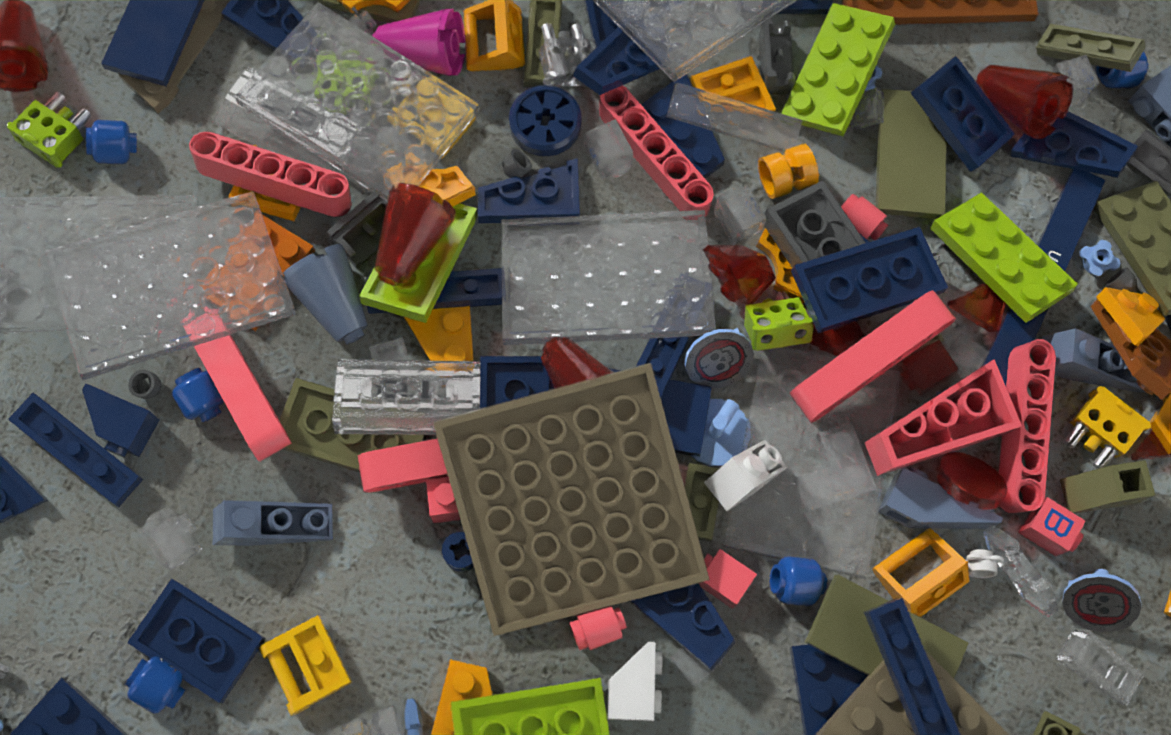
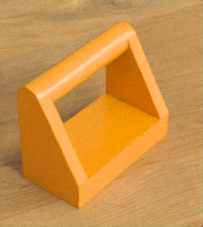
[464,0,525,71]
[872,528,970,617]

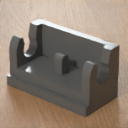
[758,18,795,94]
[327,188,402,269]

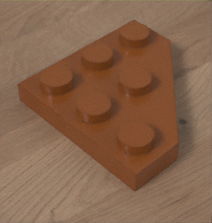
[1090,298,1171,400]

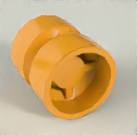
[758,144,819,199]

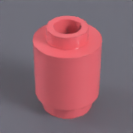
[841,194,888,241]
[569,606,627,651]

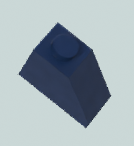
[82,383,160,458]

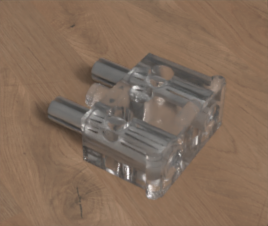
[538,23,597,86]

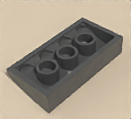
[761,181,865,332]

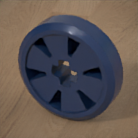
[509,85,582,157]

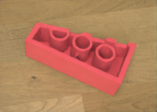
[864,359,1022,476]

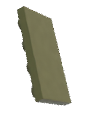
[876,89,946,219]
[804,575,969,678]

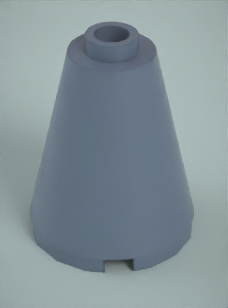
[281,244,368,345]

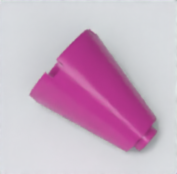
[371,8,465,76]

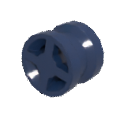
[442,532,474,572]

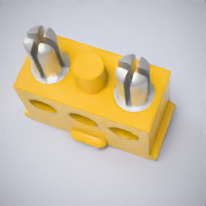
[1063,386,1151,469]

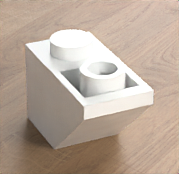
[704,440,788,511]
[607,642,662,721]

